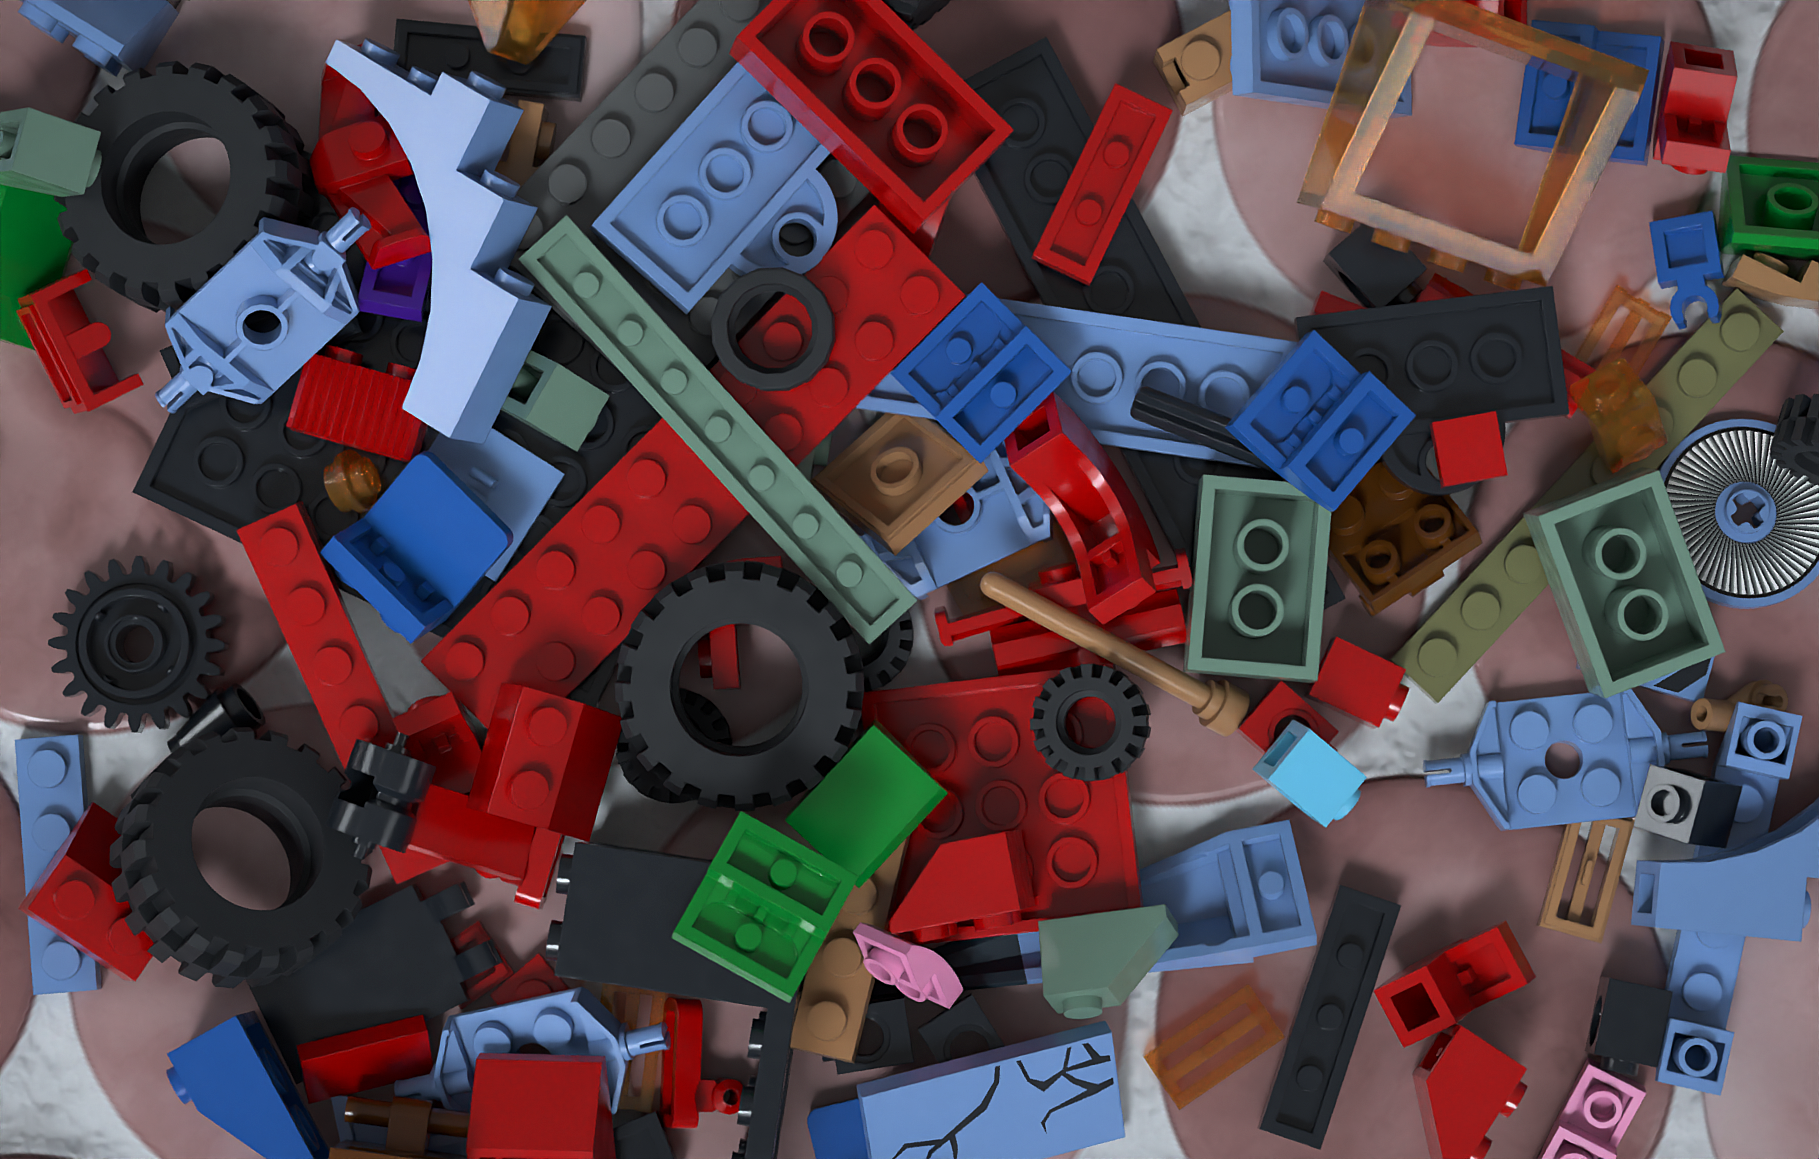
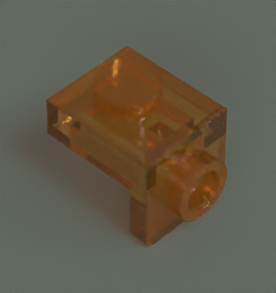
[1569,358,1668,474]

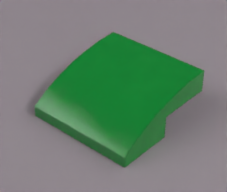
[671,811,859,1003]

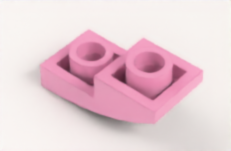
[853,922,963,1009]
[1538,1058,1646,1159]

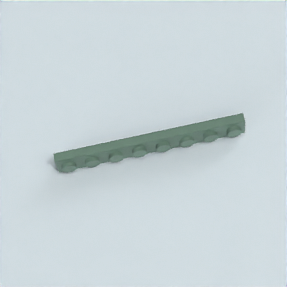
[519,215,918,644]

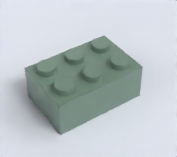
[1523,467,1726,698]
[1183,475,1331,683]

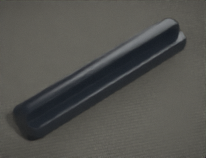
[1130,386,1279,475]

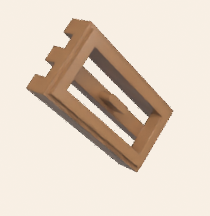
[1537,818,1635,943]

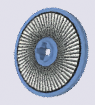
[1659,419,1819,609]

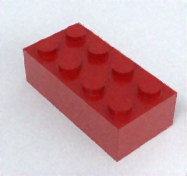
[729,0,1014,234]

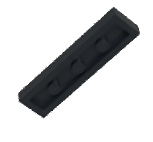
[1258,884,1401,1150]

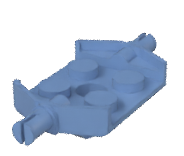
[155,207,372,413]
[1423,689,1708,831]
[394,987,671,1115]

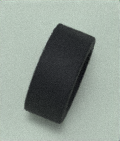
[711,267,836,391]

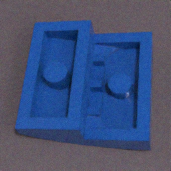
[1514,20,1665,166]
[890,282,1072,464]
[1224,330,1416,512]

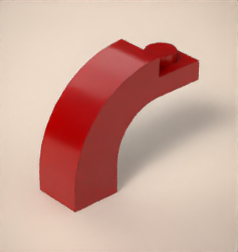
[1004,391,1161,625]

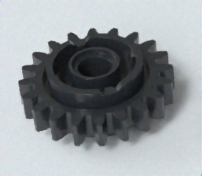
[48,556,229,733]

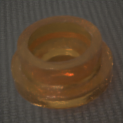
[323,449,381,513]

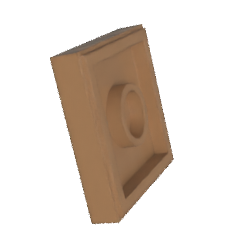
[810,413,988,556]

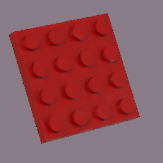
[861,663,1144,945]

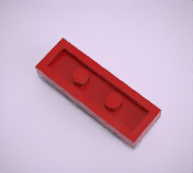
[1032,83,1173,286]

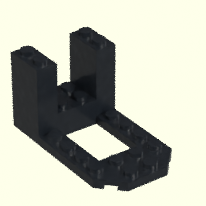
[545,842,805,1159]

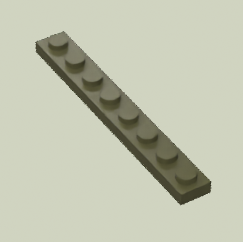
[1389,288,1784,704]

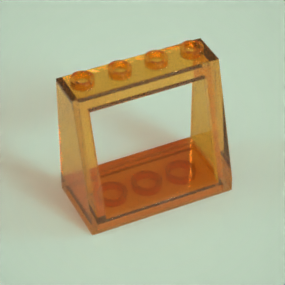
[1296,0,1649,291]

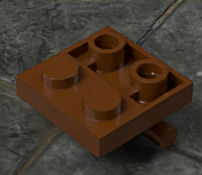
[1328,462,1482,617]
[329,1096,470,1159]

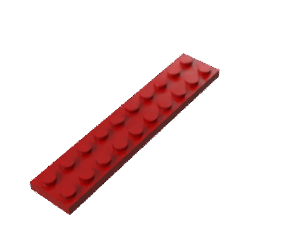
[420,204,966,729]

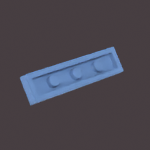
[15,734,102,995]

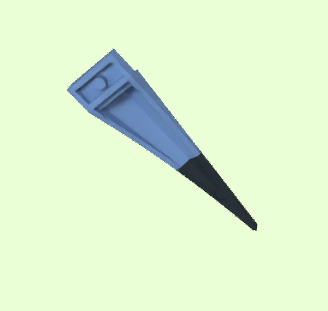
[870,820,1317,1000]

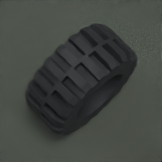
[54,61,314,313]
[615,561,864,811]
[109,727,373,988]

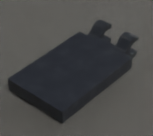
[248,881,503,1085]

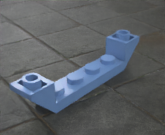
[1655,702,1802,1096]

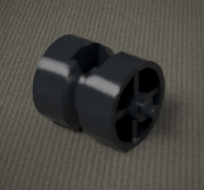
[325,732,437,860]

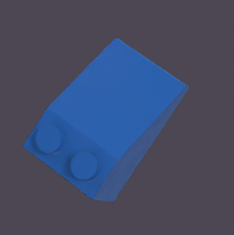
[166,1011,330,1159]

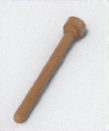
[980,572,1250,737]

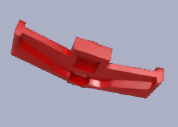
[310,43,431,270]
[934,548,1193,647]

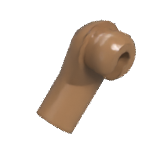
[1691,679,1788,732]

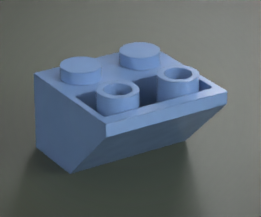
[18,0,179,77]

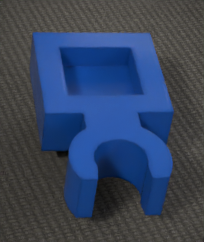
[1649,211,1725,330]

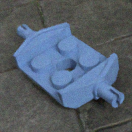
[860,441,1054,601]

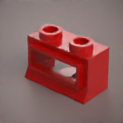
[16,269,144,414]

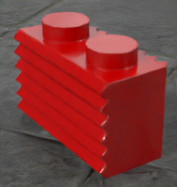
[286,345,428,463]

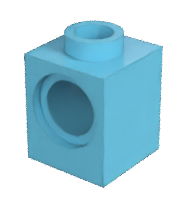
[1252,720,1367,827]

